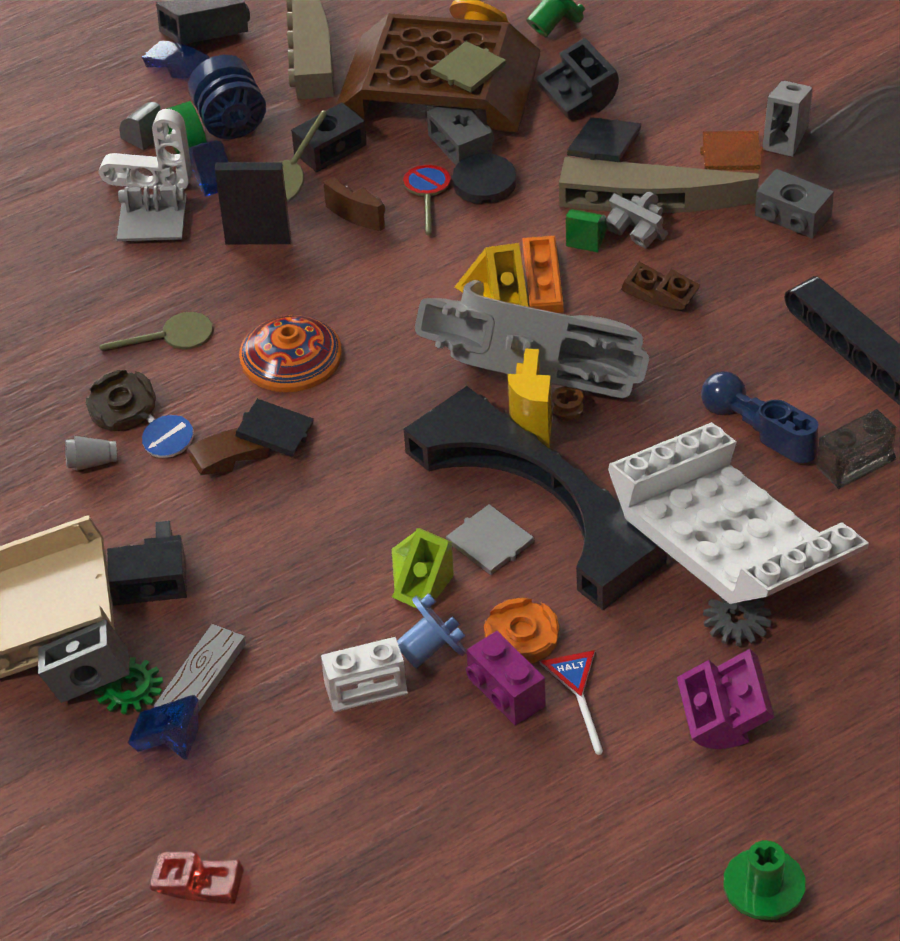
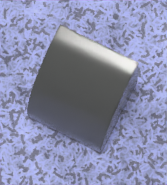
[119,102,161,150]

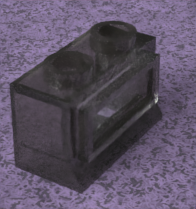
[817,409,896,489]

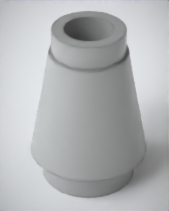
[65,436,117,471]

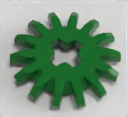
[94,657,163,714]

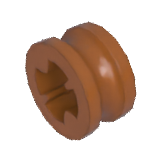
[552,386,583,420]

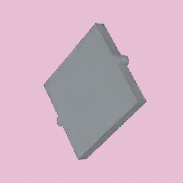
[446,504,534,575]

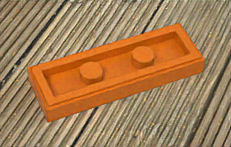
[522,236,564,313]

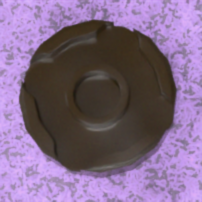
[86,370,156,431]

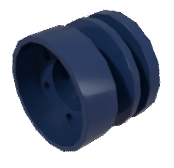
[188,54,266,140]

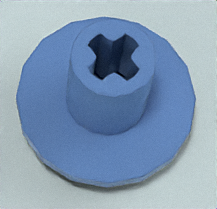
[397,593,467,668]

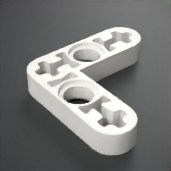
[99,109,192,189]

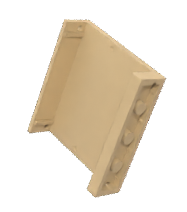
[0,515,115,678]

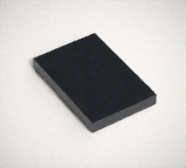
[215,162,291,245]

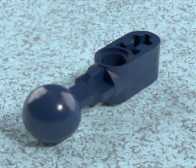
[701,371,818,463]

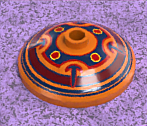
[239,315,342,392]

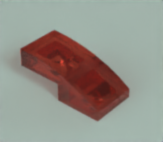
[149,852,244,904]

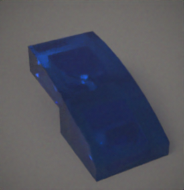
[142,41,210,78]

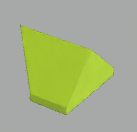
[391,528,454,608]

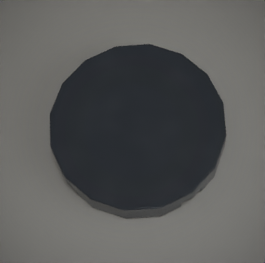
[452,153,516,204]

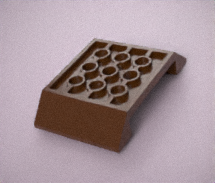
[336,13,540,132]

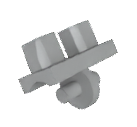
[606,192,668,249]

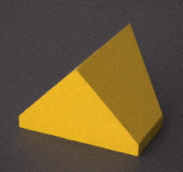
[455,243,528,307]

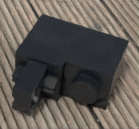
[107,521,187,606]

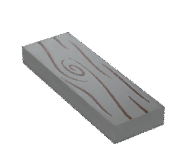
[154,624,246,727]

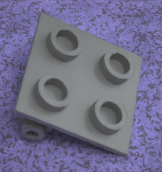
[117,185,187,241]

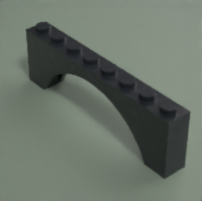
[403,386,667,611]

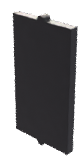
[567,117,641,162]

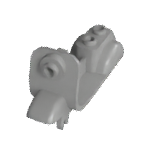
[415,280,649,398]

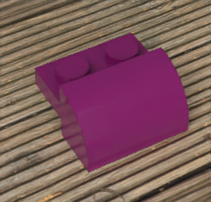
[677,649,774,749]

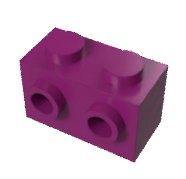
[466,631,546,726]

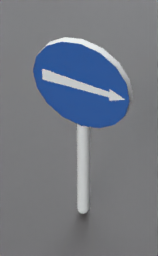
[122,391,194,458]

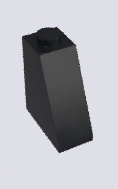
[156,0,250,45]

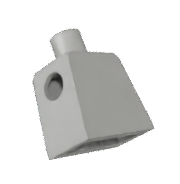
[762,81,813,157]

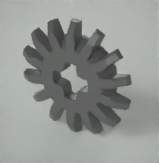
[703,596,771,646]

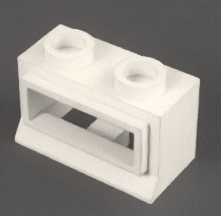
[321,637,408,712]

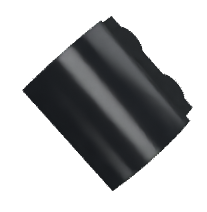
[536,38,619,120]

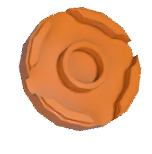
[484,598,560,663]

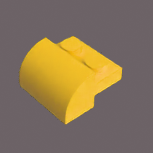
[508,348,552,448]

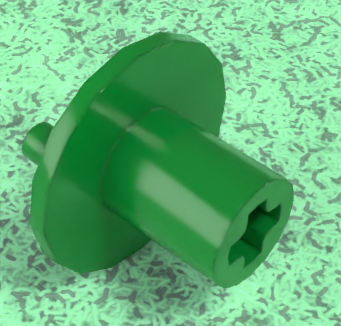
[526,0,585,37]
[723,840,805,920]

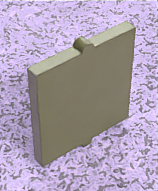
[431,41,506,92]

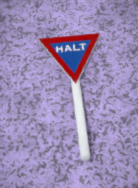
[539,650,603,755]

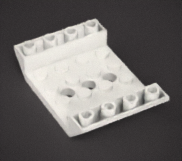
[608,422,869,604]

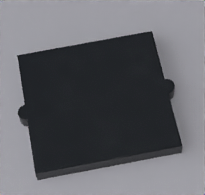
[235,398,314,457]

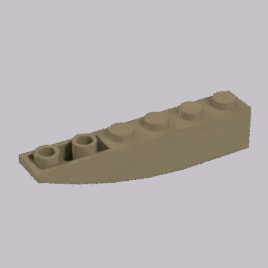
[286,0,334,100]
[559,157,759,213]

